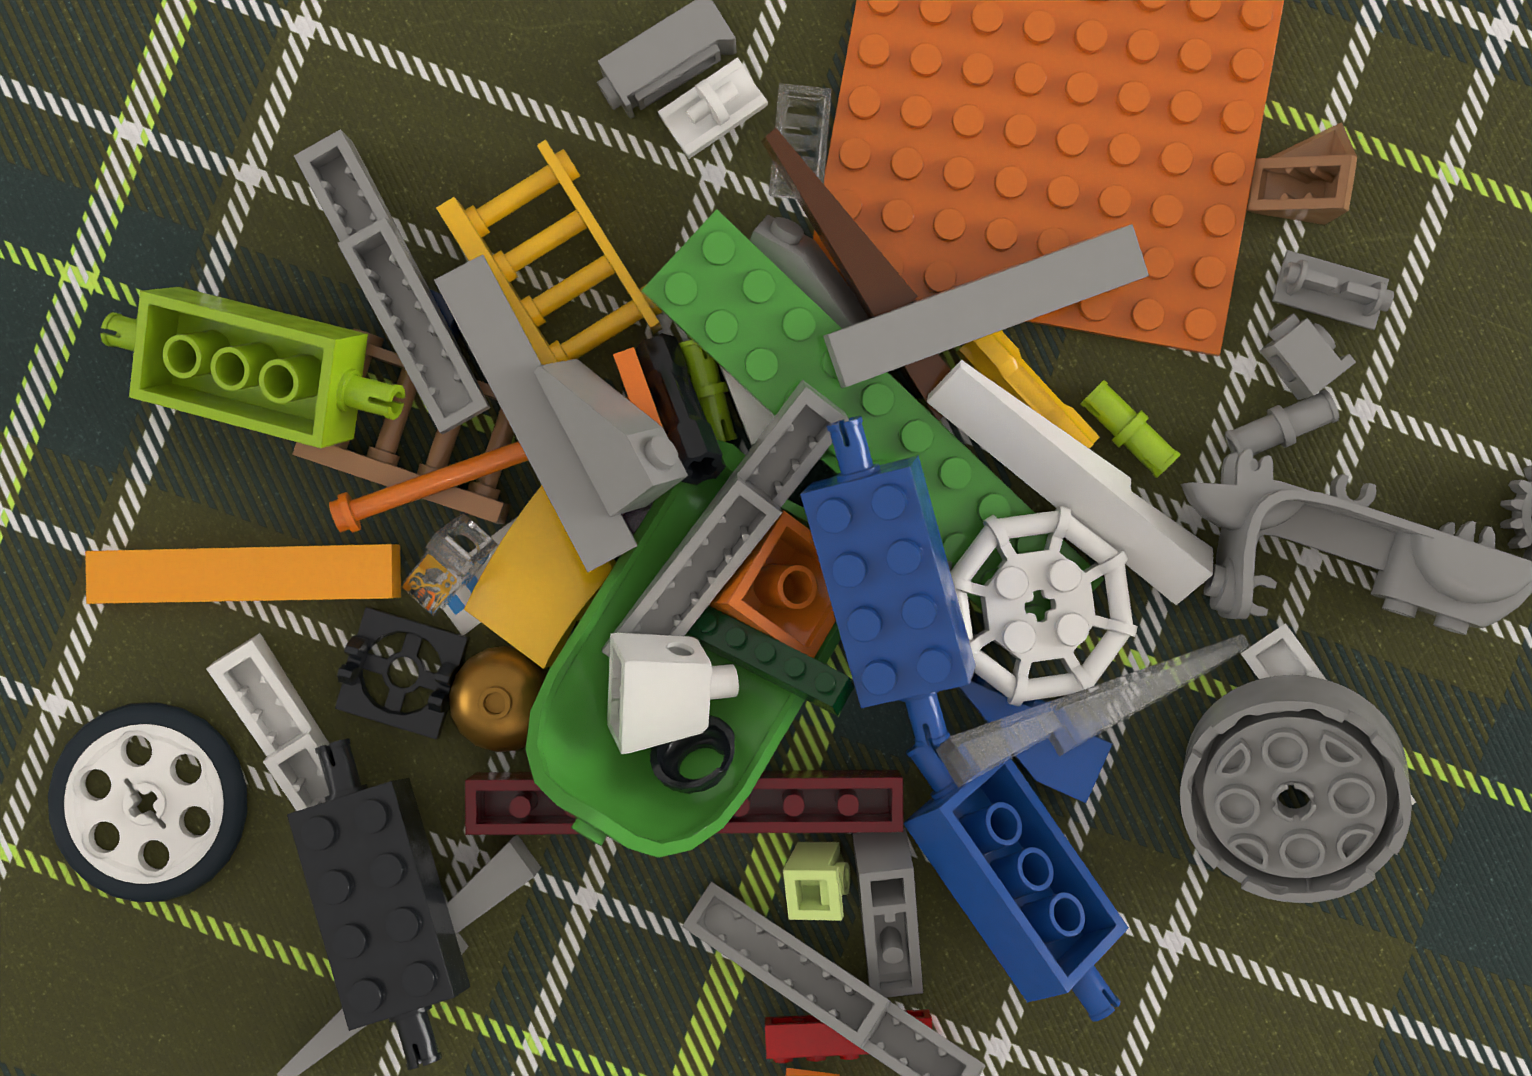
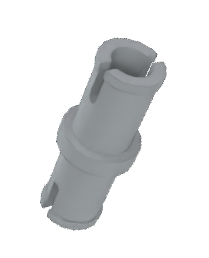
[1225,389,1339,456]

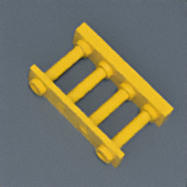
[436,140,662,365]

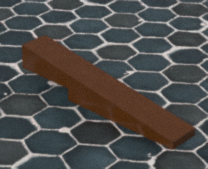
[761,128,951,421]

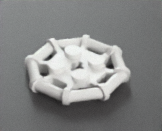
[950,506,1138,707]

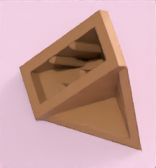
[1247,122,1357,225]

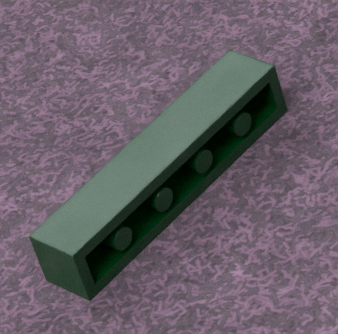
[687,605,855,716]

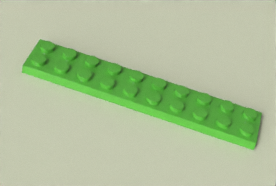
[641,209,1104,622]

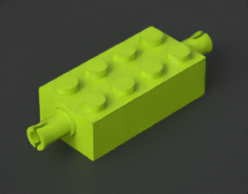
[101,287,405,448]

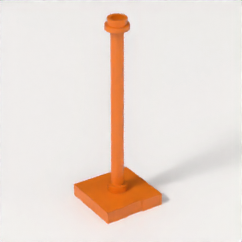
[329,347,662,533]

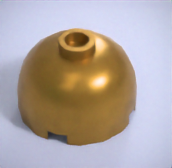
[449,646,549,752]

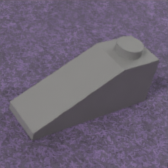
[750,215,869,329]
[533,359,688,517]
[853,828,923,998]

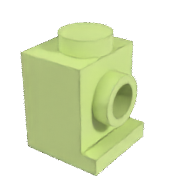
[783,842,850,921]

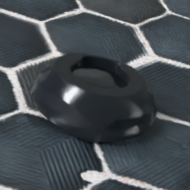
[650,715,735,794]

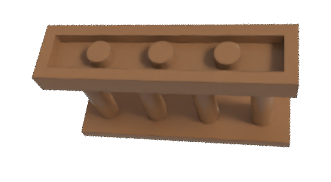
[292,328,515,524]

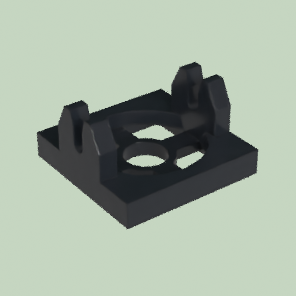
[335,607,470,739]

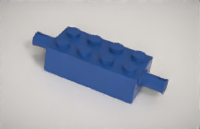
[800,416,976,747]
[903,738,1129,1022]

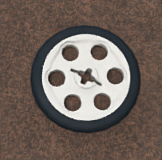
[48,702,247,902]

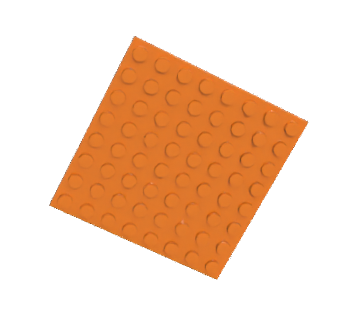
[813,0,1284,357]

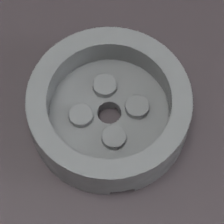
[1180,675,1412,903]

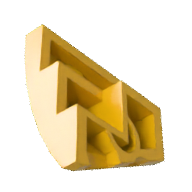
[464,485,616,669]

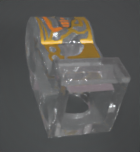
[402,513,499,616]

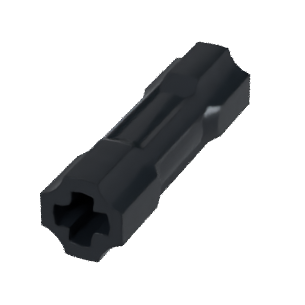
[635,333,726,485]

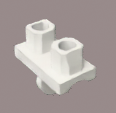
[658,57,768,159]

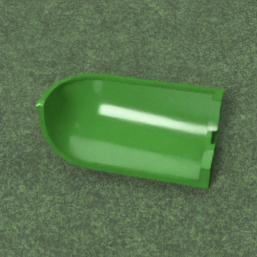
[526,440,841,858]

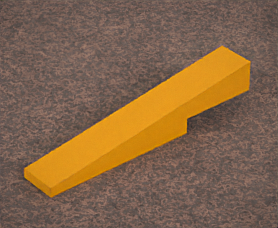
[85,544,401,604]

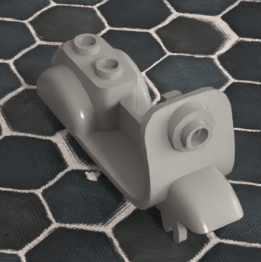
[1180,449,1532,635]

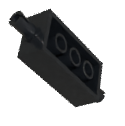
[287,738,471,1070]

